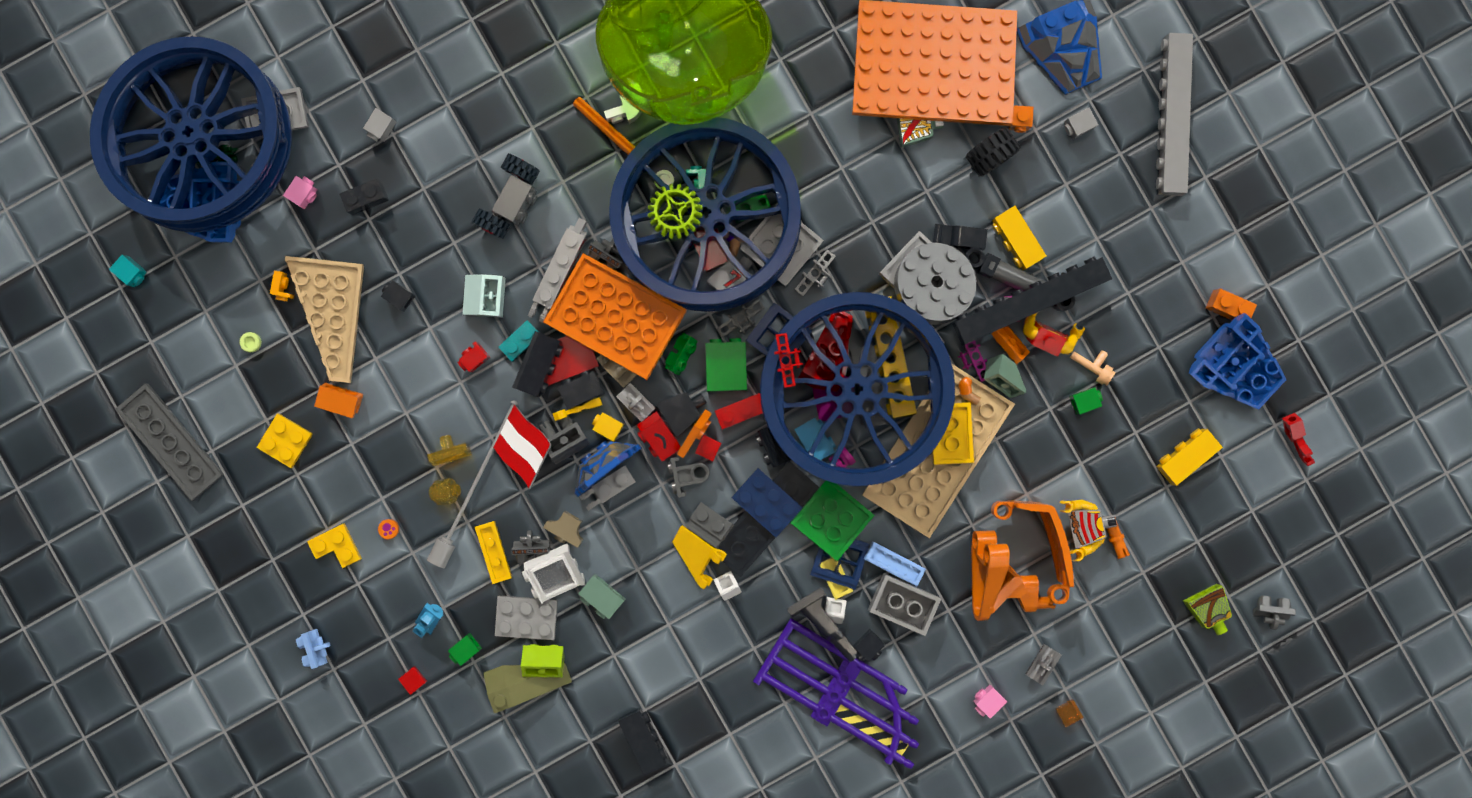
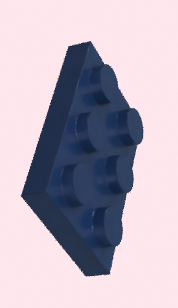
[731,468,802,537]

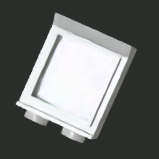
[522,543,585,604]

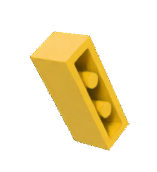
[992,206,1047,270]
[1156,428,1223,486]

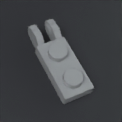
[579,465,636,511]

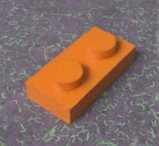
[991,326,1030,364]

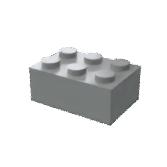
[868,573,941,636]

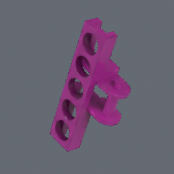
[957,340,987,382]

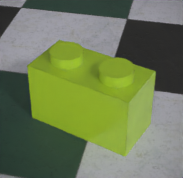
[521,644,565,678]

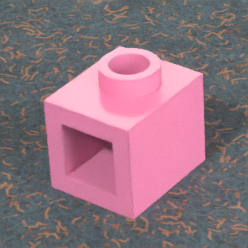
[283,176,318,209]
[974,685,1007,719]

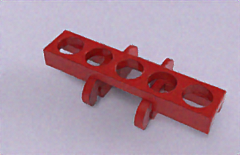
[774,333,803,388]

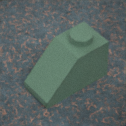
[984,354,1026,398]

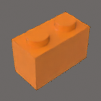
[1206,288,1257,320]

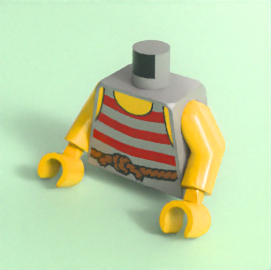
[1060,499,1117,562]

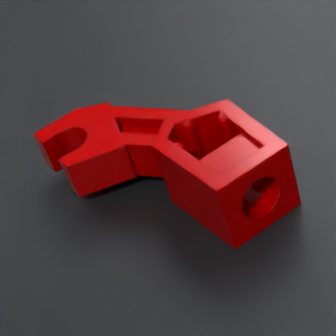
[1282,413,1315,466]

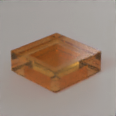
[1055,699,1084,727]

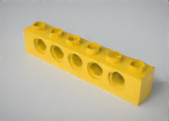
[865,296,917,419]

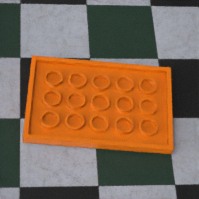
[543,253,687,380]

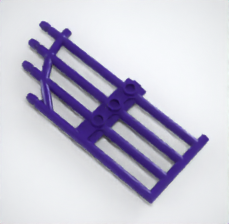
[753,618,919,769]

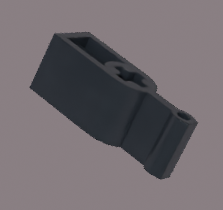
[933,224,988,251]

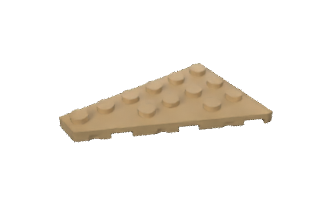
[285,256,364,383]

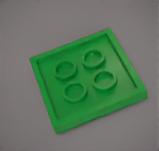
[790,481,875,562]

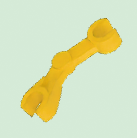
[553,397,602,421]

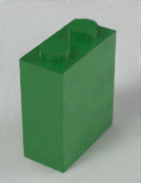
[705,338,747,392]

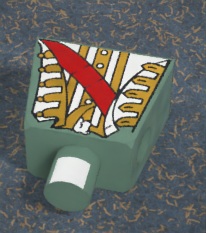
[897,118,944,148]

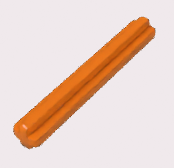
[573,97,635,155]

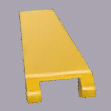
[672,525,727,589]

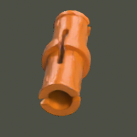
[1106,517,1130,559]

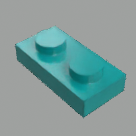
[498,320,539,362]

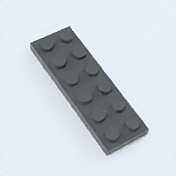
[115,383,224,501]

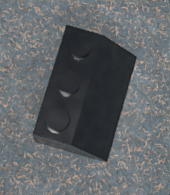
[512,331,564,397]

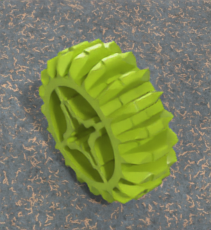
[648,184,703,239]

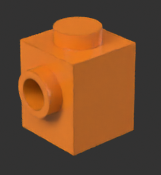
[1008,105,1034,133]

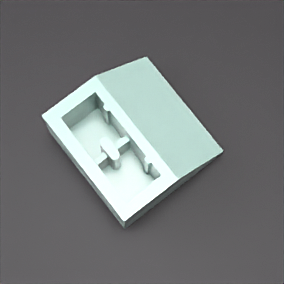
[463,274,506,318]

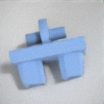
[296,629,331,669]

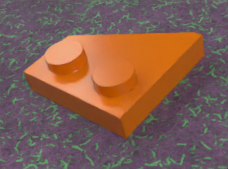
[677,409,712,458]

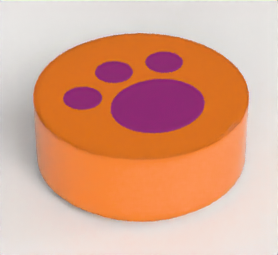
[378,519,399,539]

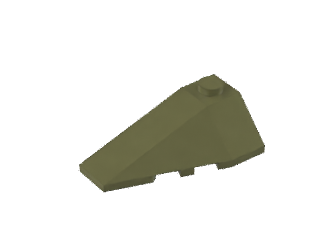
[484,663,572,714]

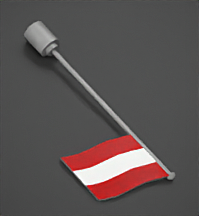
[427,400,552,568]

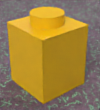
[592,412,624,442]

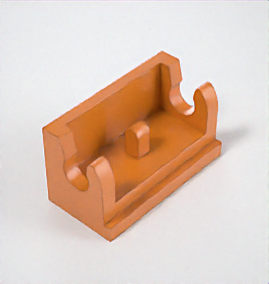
[314,383,364,418]

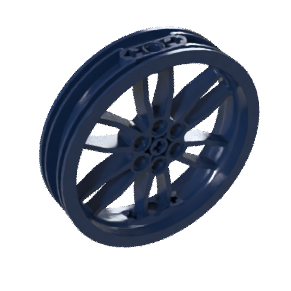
[90,36,292,232]
[609,117,801,312]
[760,292,955,486]

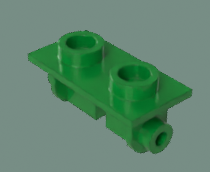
[664,333,698,375]

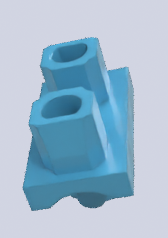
[413,603,443,638]

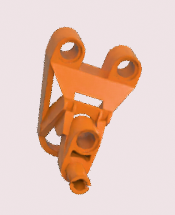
[971,530,1056,621]

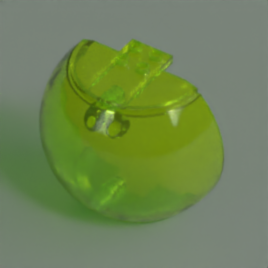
[596,0,772,125]

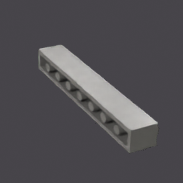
[1156,33,1193,196]

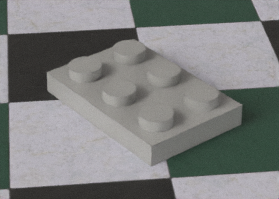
[241,87,309,139]
[495,595,558,640]

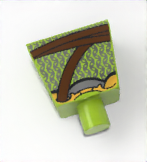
[1183,584,1232,635]

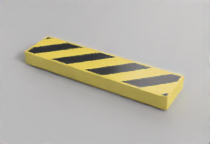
[835,705,909,755]

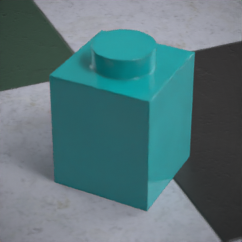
[109,255,147,287]

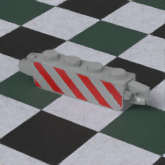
[528,218,587,323]

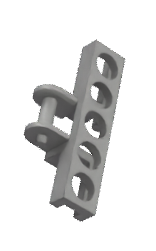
[795,249,836,296]

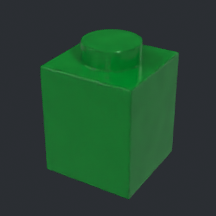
[1069,387,1103,415]
[448,633,482,666]

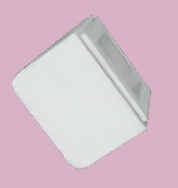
[713,571,742,601]
[824,597,846,624]

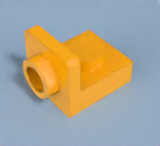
[270,270,295,302]

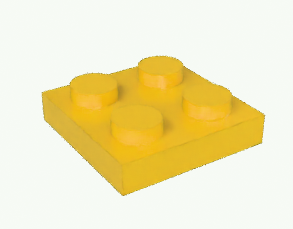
[256,413,313,468]

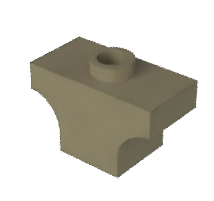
[543,511,584,548]

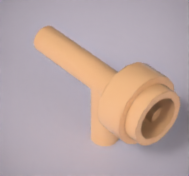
[1070,351,1116,386]

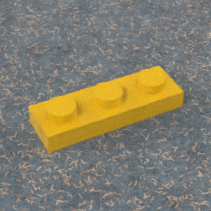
[475,521,513,584]

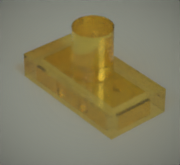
[427,435,472,466]

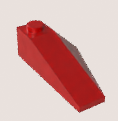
[798,311,853,392]

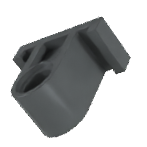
[667,456,710,498]

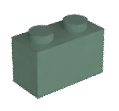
[578,574,626,619]

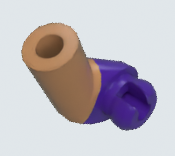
[723,229,741,257]

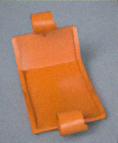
[991,500,1074,604]

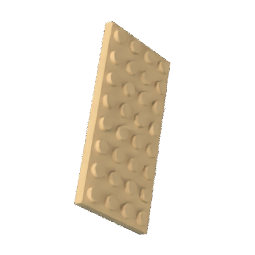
[862,364,1015,538]

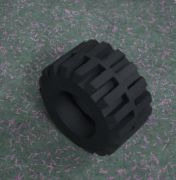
[966,127,1021,177]

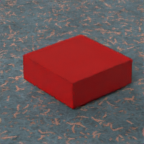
[398,666,427,695]

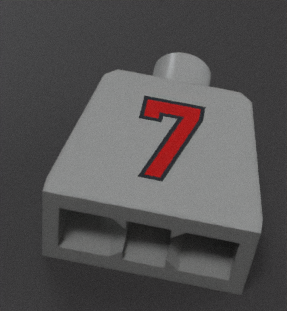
[706,256,753,291]

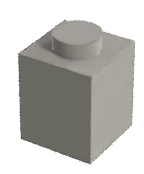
[1064,107,1098,139]
[363,108,397,142]

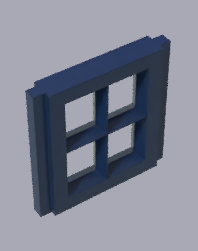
[745,303,812,364]
[810,539,870,590]

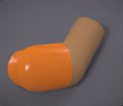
[959,377,981,406]

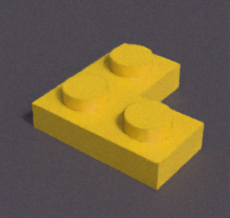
[307,523,362,568]

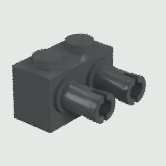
[538,415,590,464]

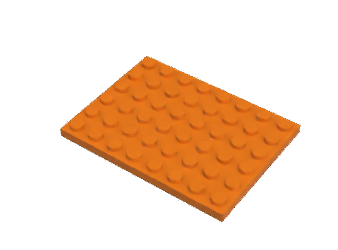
[852,0,1017,126]

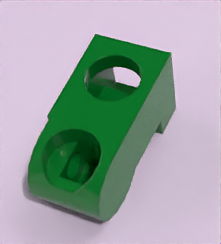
[735,195,771,224]

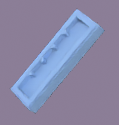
[864,541,926,587]

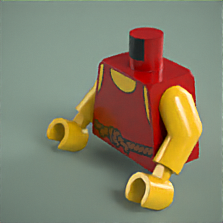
[1023,313,1085,357]

